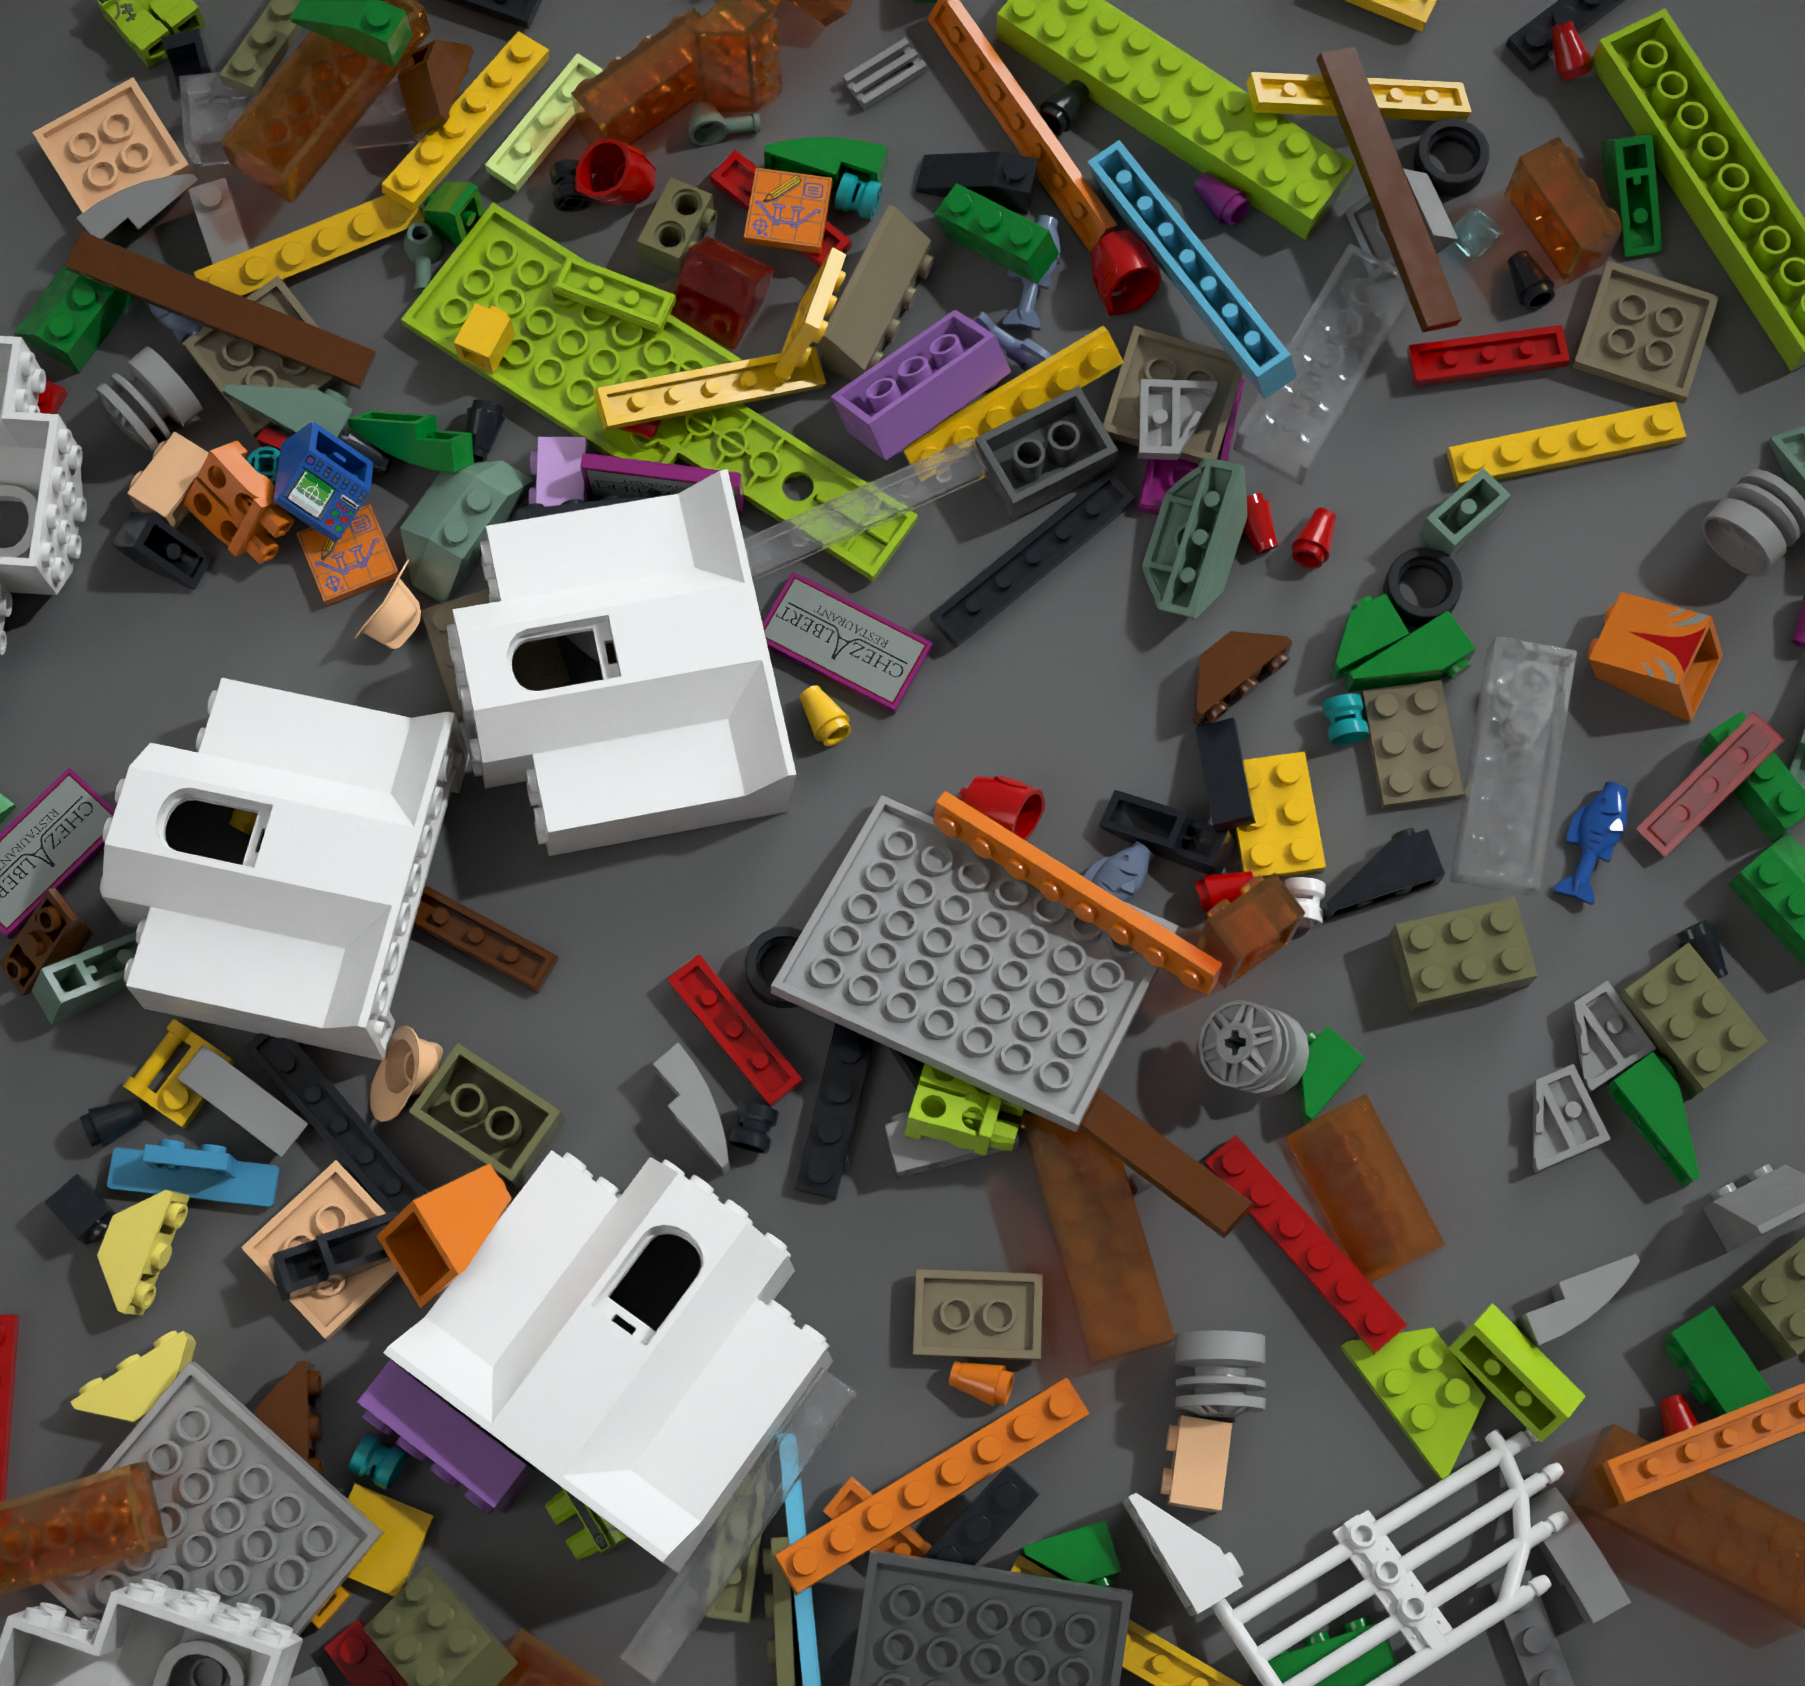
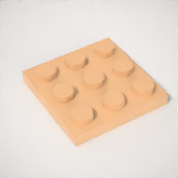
[32,77,192,213]
[241,1160,399,1341]

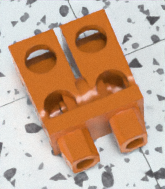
[183,440,295,564]

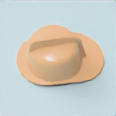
[354,560,421,650]
[369,1026,443,1122]

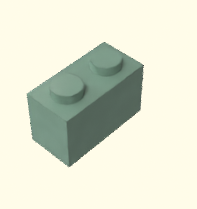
[1419,468,1511,558]

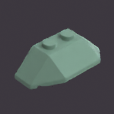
[1142,457,1247,619]
[400,460,535,604]

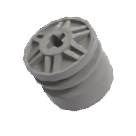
[95,346,203,453]
[1701,469,1805,577]
[1198,1000,1309,1097]
[1175,1330,1266,1418]

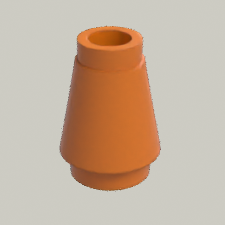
[949,1361,1015,1407]

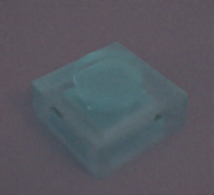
[1452,205,1503,262]

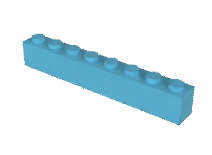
[1087,140,1297,399]

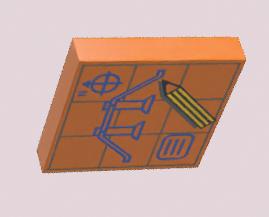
[744,168,832,254]
[296,504,399,606]

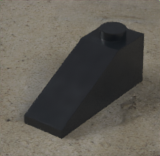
[916,151,1038,215]
[1323,828,1445,921]

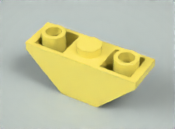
[97,1190,190,1315]
[70,1331,196,1424]

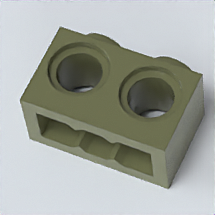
[637,177,717,276]

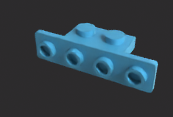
[107,1139,280,1208]

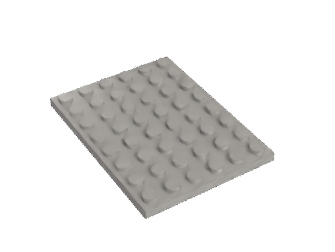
[771,795,1179,1132]

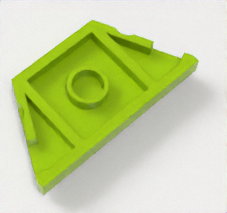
[1340,1328,1486,1481]

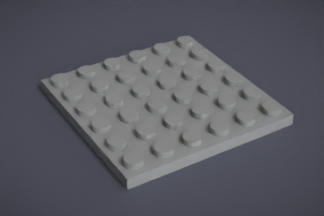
[21,1362,385,1686]

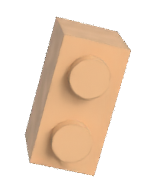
[127,431,209,529]
[1160,1415,1233,1513]

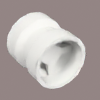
[1281,877,1326,928]

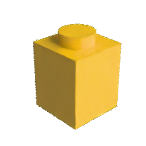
[454,303,515,374]

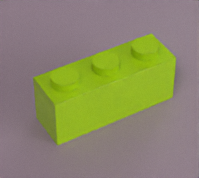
[1448,1303,1586,1442]

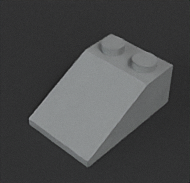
[1703,1164,1805,1252]

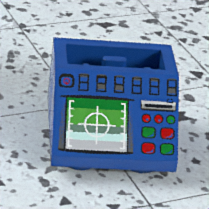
[273,421,374,542]

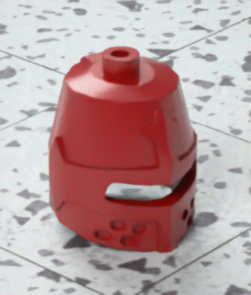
[575,139,656,206]
[1090,229,1162,316]
[958,775,1046,841]

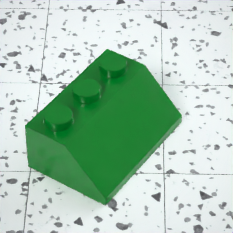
[14,263,135,373]
[1728,833,1805,967]

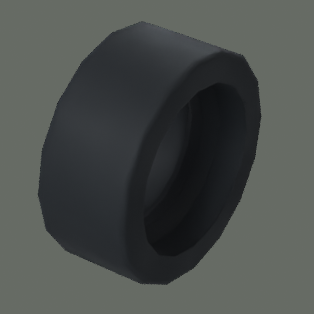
[1414,118,1489,197]
[1383,547,1463,627]
[745,926,802,1008]

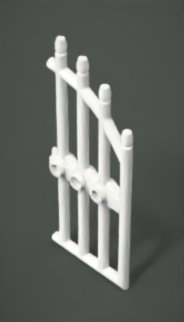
[1211,1428,1569,1686]

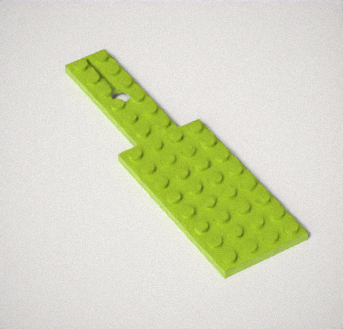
[401,202,918,582]

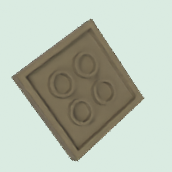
[1572,260,1719,404]
[182,276,337,438]
[1103,326,1243,464]
[421,588,572,722]

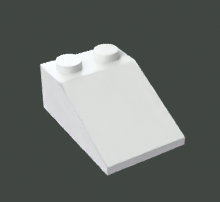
[1122,1493,1244,1617]

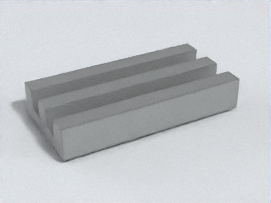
[843,38,927,111]

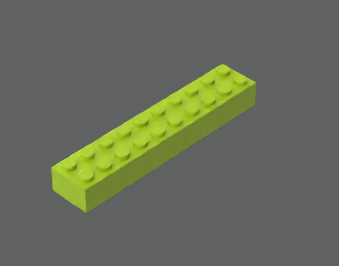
[996,0,1356,240]
[1590,8,1805,372]

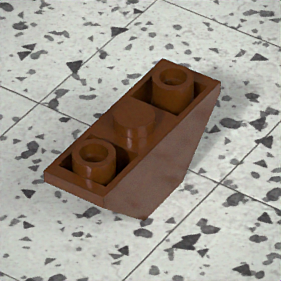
[397,39,474,134]
[1193,631,1292,727]
[0,888,93,996]
[256,1361,323,1476]

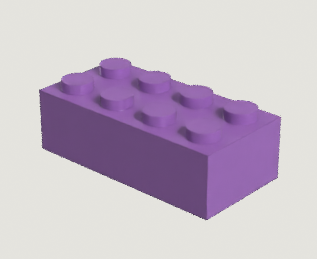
[830,309,1011,460]
[357,1360,536,1514]

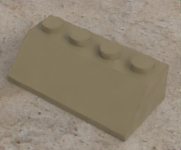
[821,205,935,381]

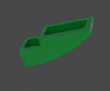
[764,137,888,193]
[348,410,474,473]

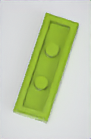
[552,254,676,334]

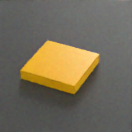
[348,1483,435,1597]

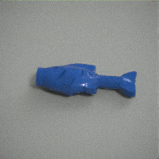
[1554,782,1628,905]

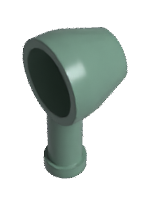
[688,102,761,146]
[404,222,443,296]

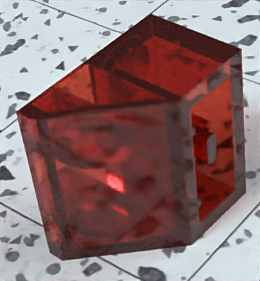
[670,236,775,350]

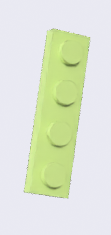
[485,53,609,192]

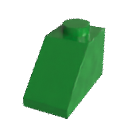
[422,181,485,247]
[1330,593,1410,682]
[1297,1025,1366,1127]
[1021,1520,1121,1586]

